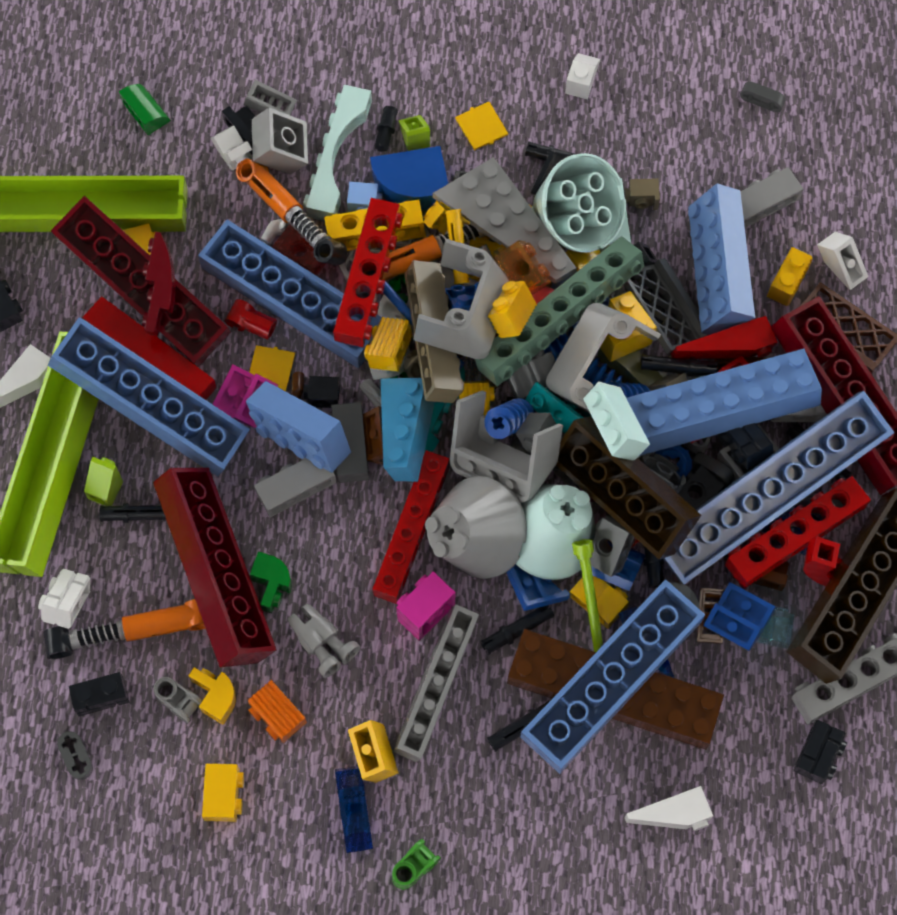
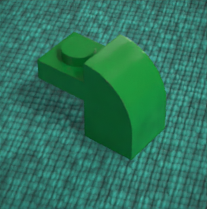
[250,551,292,614]

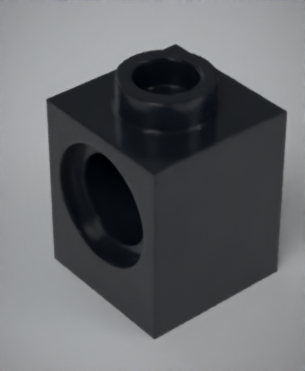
[304,376,340,408]

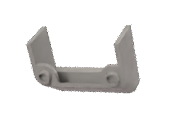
[414,239,510,359]
[546,303,661,415]
[450,391,563,503]

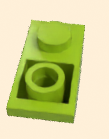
[84,457,123,506]

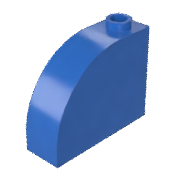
[370,146,449,210]

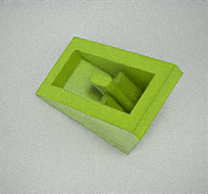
[398,115,430,151]

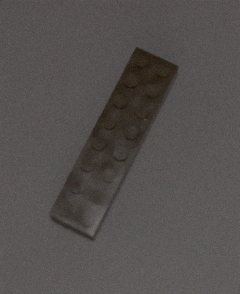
[786,488,897,684]

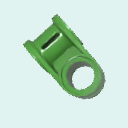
[392,839,441,890]

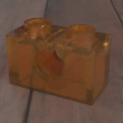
[495,240,551,295]

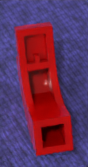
[803,536,842,586]

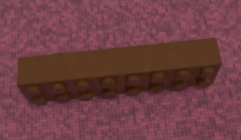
[507,629,724,750]

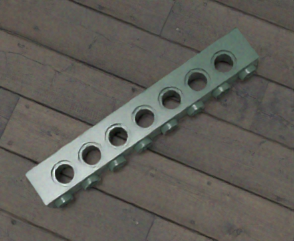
[475,236,644,386]

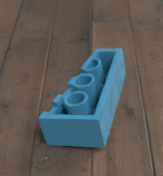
[381,378,435,482]

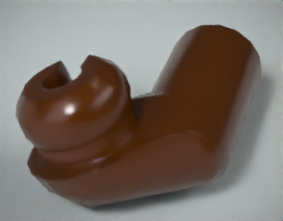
[289,372,305,399]

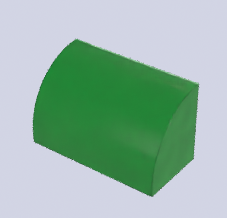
[119,84,171,135]

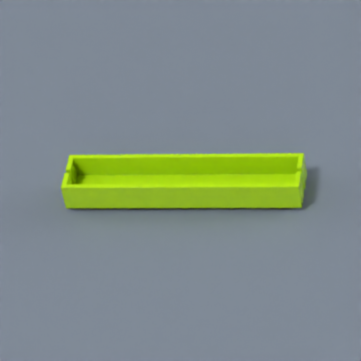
[0,175,188,232]
[0,331,99,577]

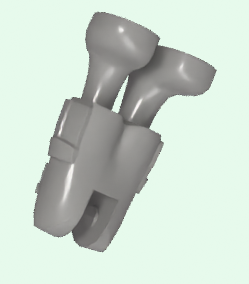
[287,603,361,678]

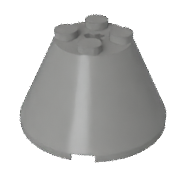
[425,476,527,579]

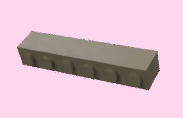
[404,260,464,403]

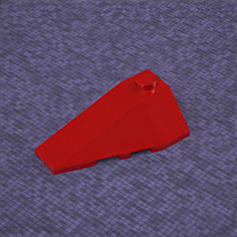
[671,316,778,359]

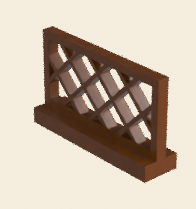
[799,282,897,374]

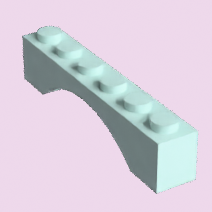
[303,85,372,221]

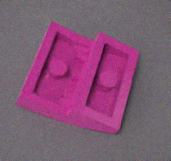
[212,364,278,428]

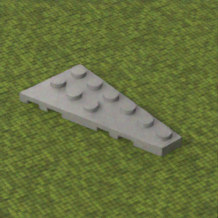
[433,157,576,284]

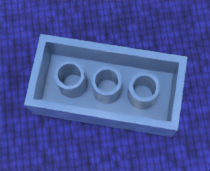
[246,381,351,473]

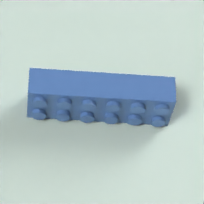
[688,183,755,335]

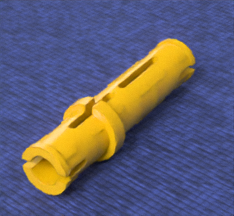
[445,209,470,284]

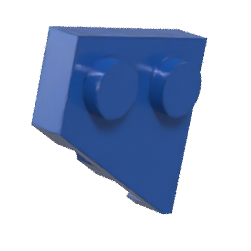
[506,562,570,611]

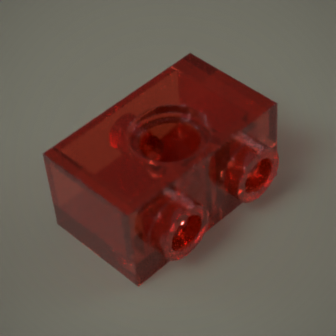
[272,224,326,276]

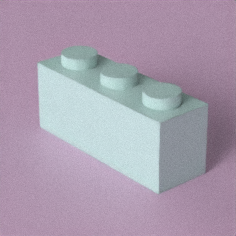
[583,382,650,461]

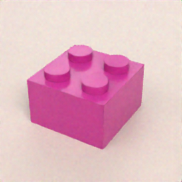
[396,571,456,641]

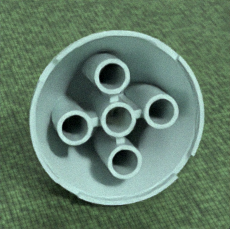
[532,153,626,253]
[516,484,596,580]

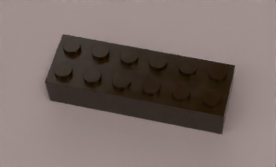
[556,416,702,560]

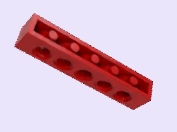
[333,198,403,348]
[372,450,450,604]
[725,476,871,589]

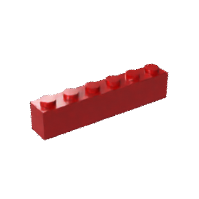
[82,296,217,400]

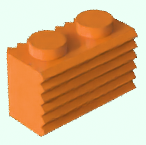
[248,680,307,743]

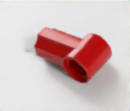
[224,299,277,340]

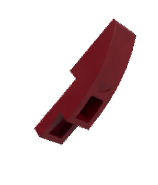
[142,231,176,336]

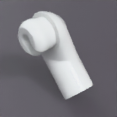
[260,219,293,246]

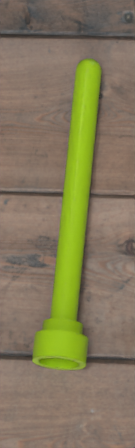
[572,539,603,652]

